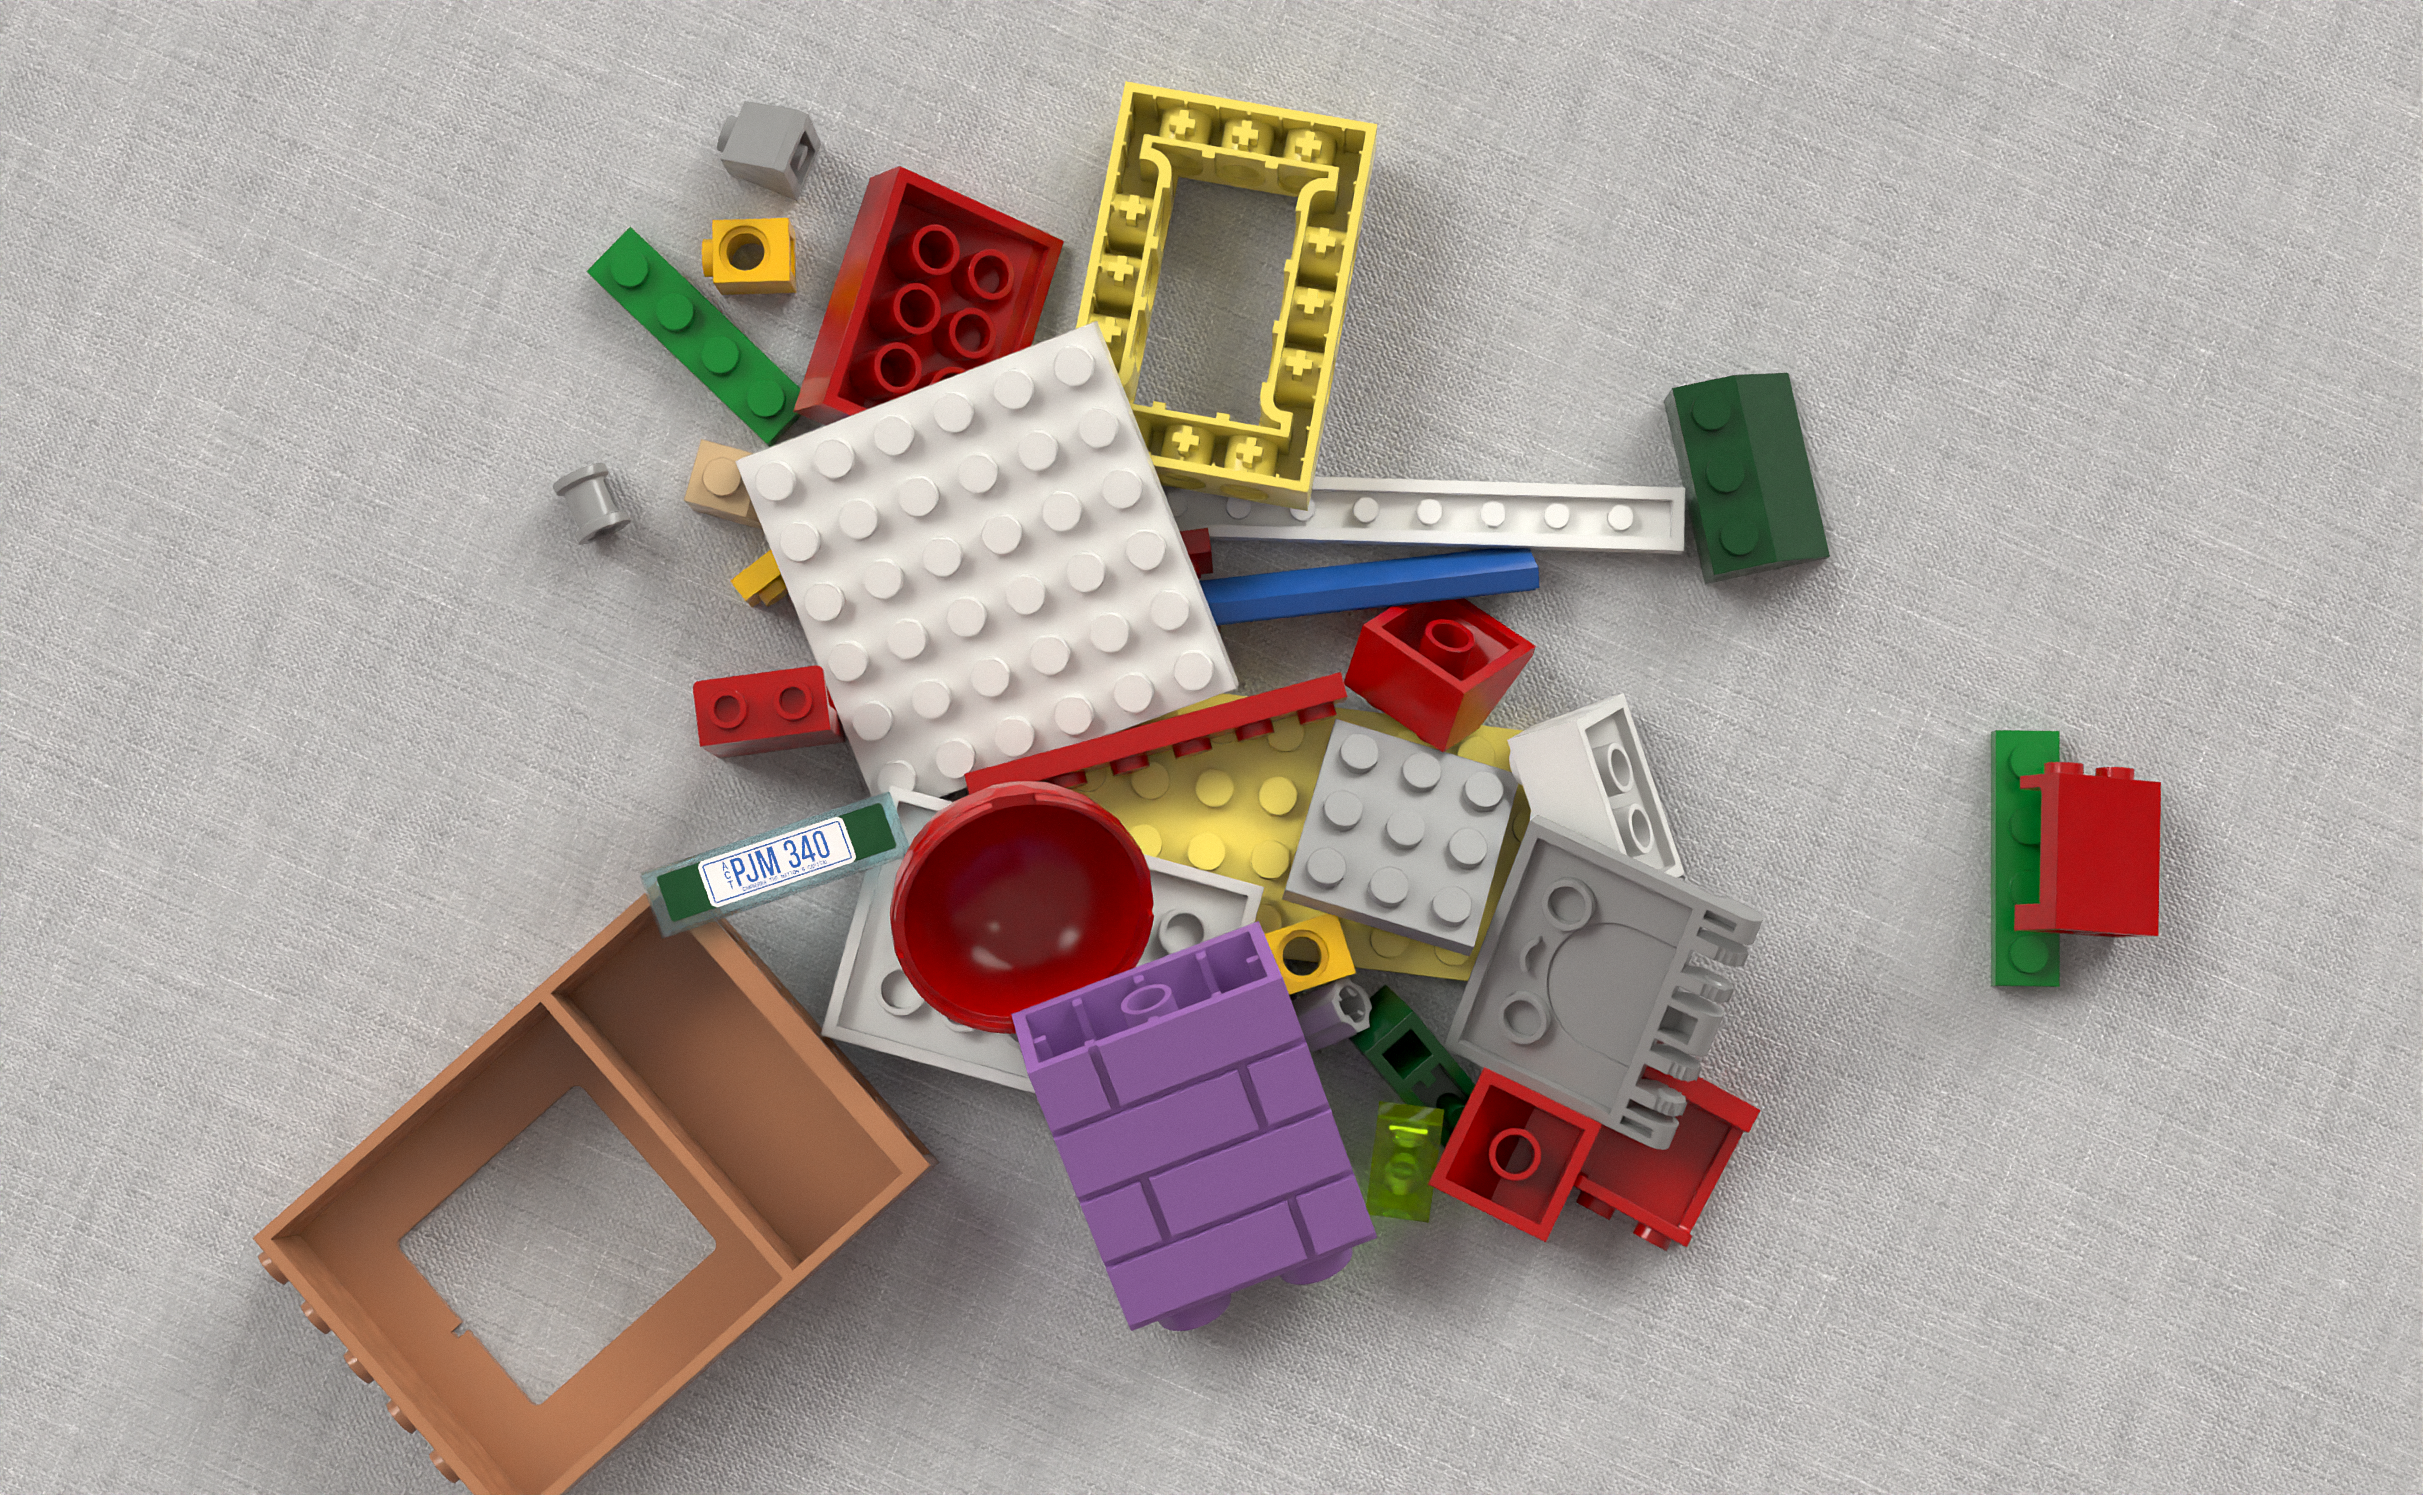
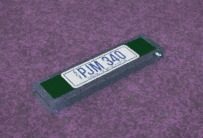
[640,791,910,939]

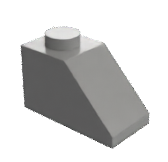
[717,101,821,201]

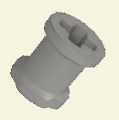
[552,463,631,545]

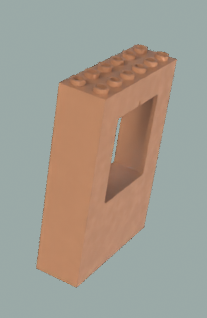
[253,870,940,1495]

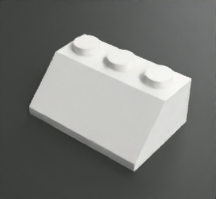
[1507,693,1684,878]

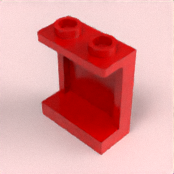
[693,665,845,759]
[2014,762,2161,938]
[1573,1065,1761,1252]

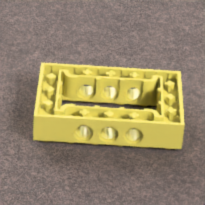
[1076,81,1377,511]

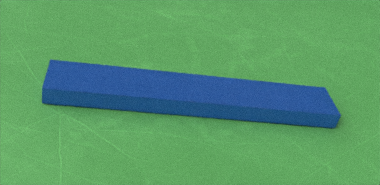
[1199,548,1540,626]

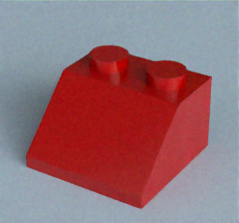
[1344,598,1536,752]
[1428,1067,1602,1242]

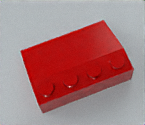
[793,166,1064,425]

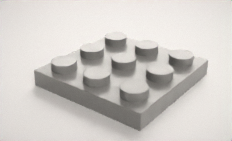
[1282,719,1518,956]

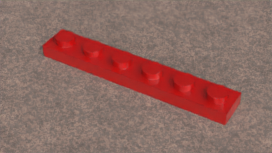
[964,672,1348,795]

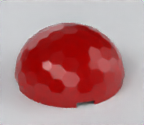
[889,781,1154,1034]

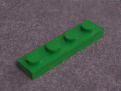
[586,226,802,447]
[1991,730,2060,987]

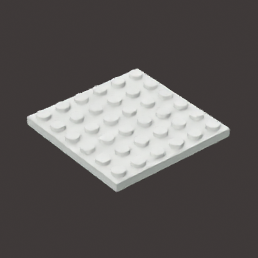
[735,321,1239,808]

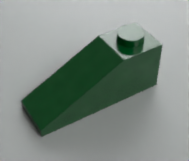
[1348,984,1475,1149]

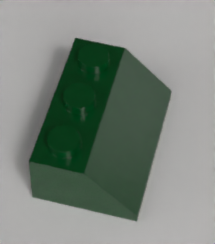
[1664,373,1830,584]

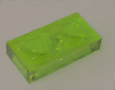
[1366,1101,1444,1223]

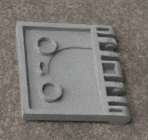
[1443,815,1763,1150]

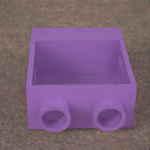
[1011,921,1377,1331]

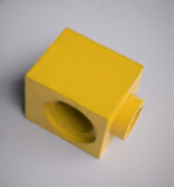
[702,218,797,295]
[1264,914,1356,995]

